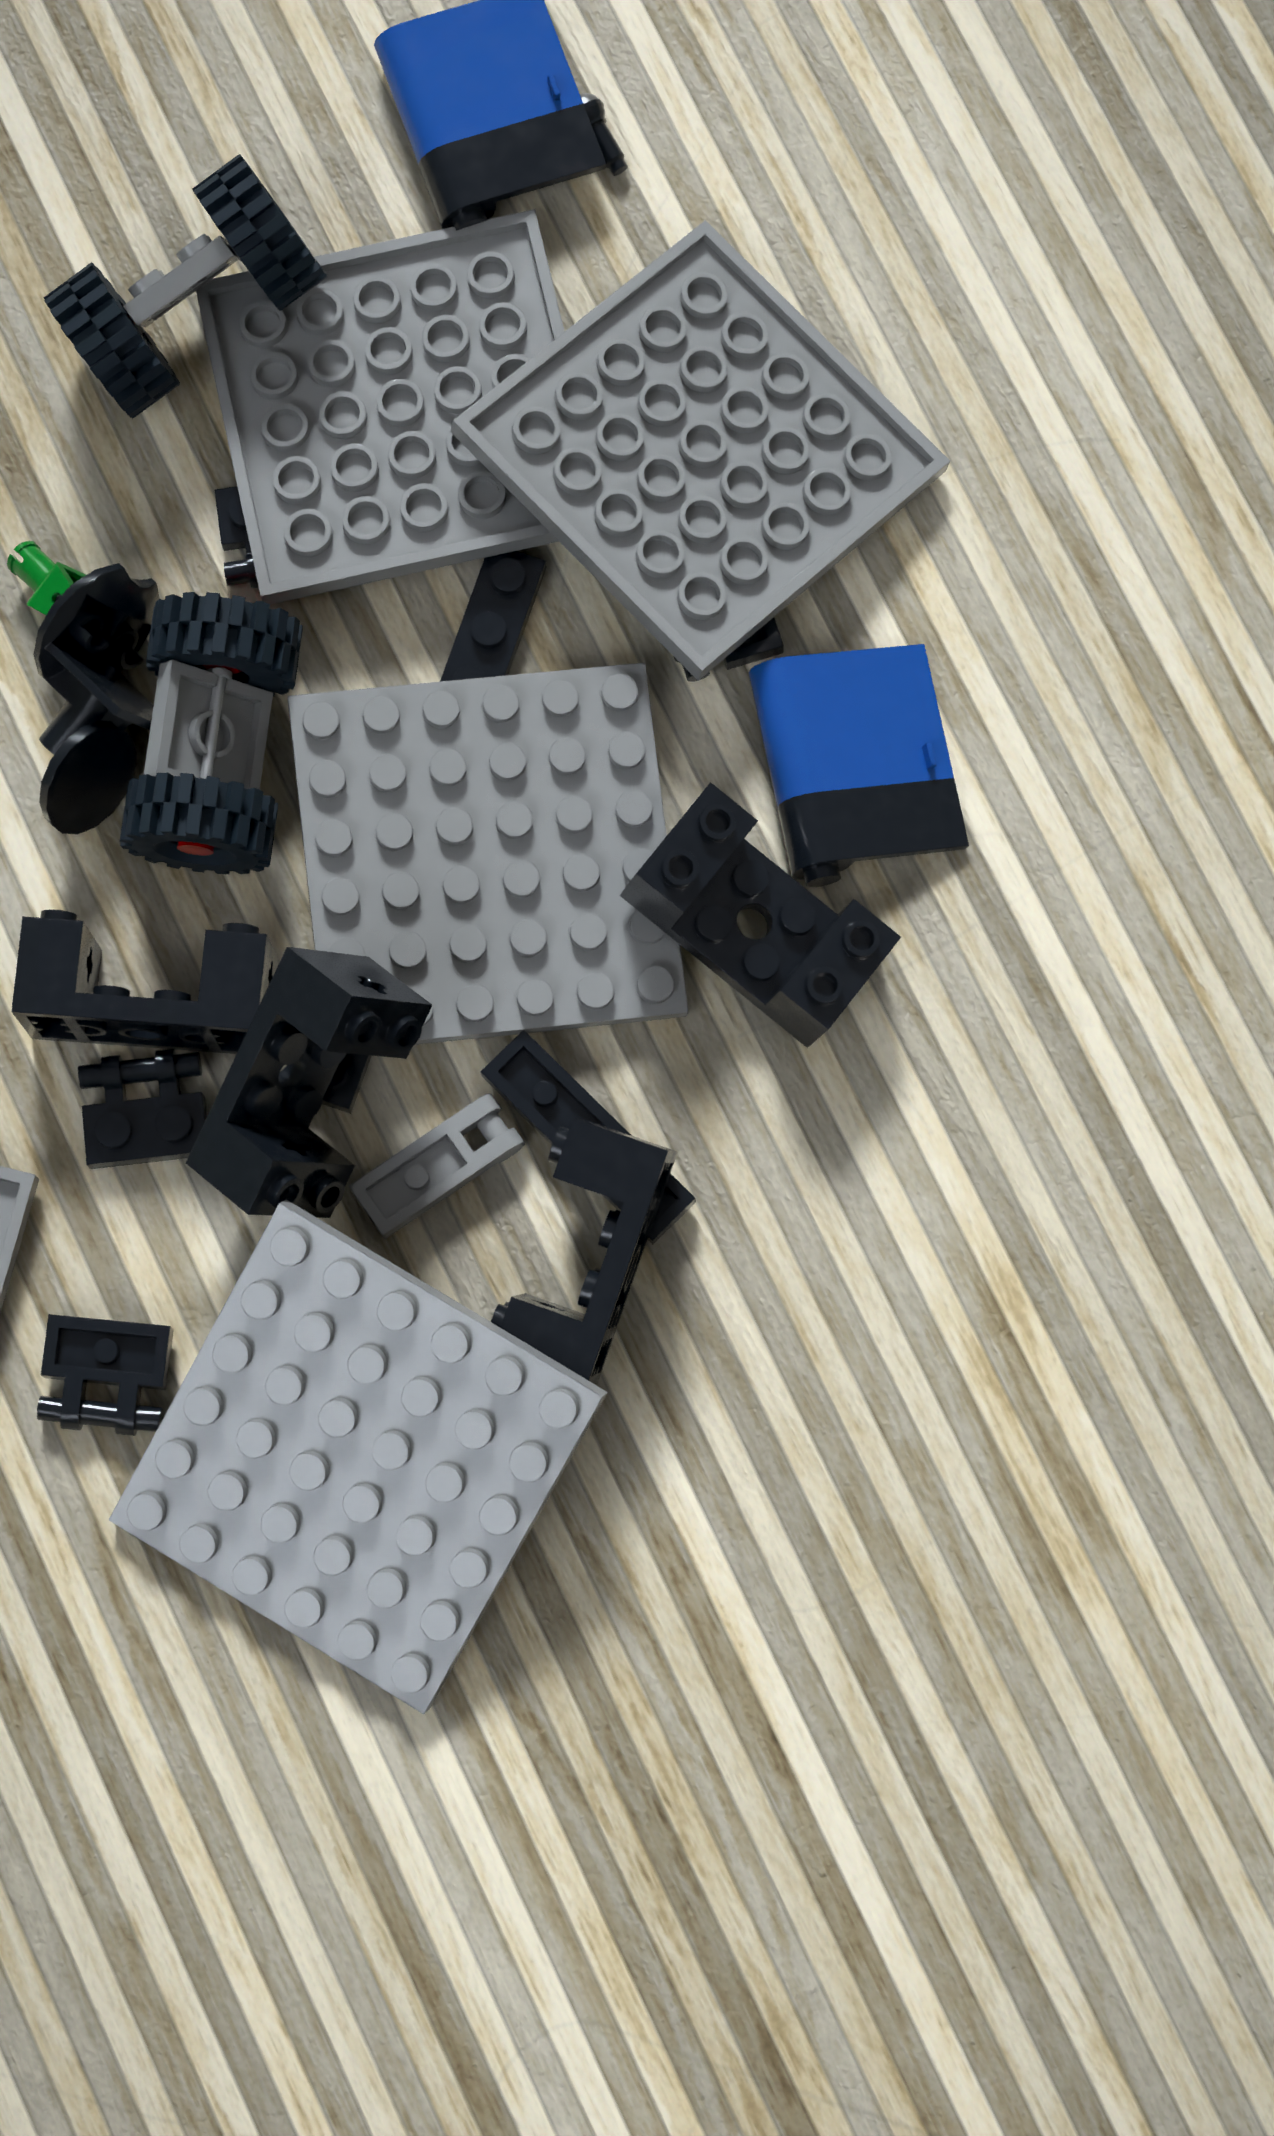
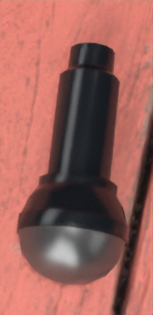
[580,93,628,176]

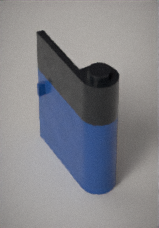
[374,0,606,231]
[749,644,969,887]

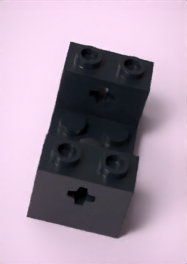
[619,782,901,1048]
[11,910,280,1054]
[186,947,432,1218]
[491,1118,678,1385]

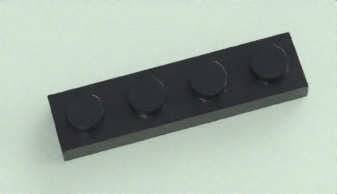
[480,1030,696,1245]

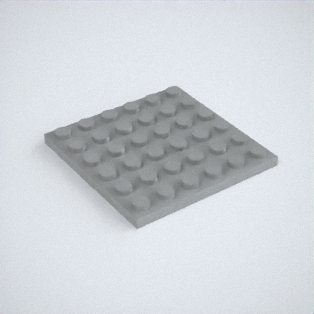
[196,209,565,604]
[450,220,950,681]
[288,663,688,1045]
[109,1200,608,1714]

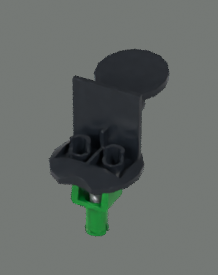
[7,541,160,835]

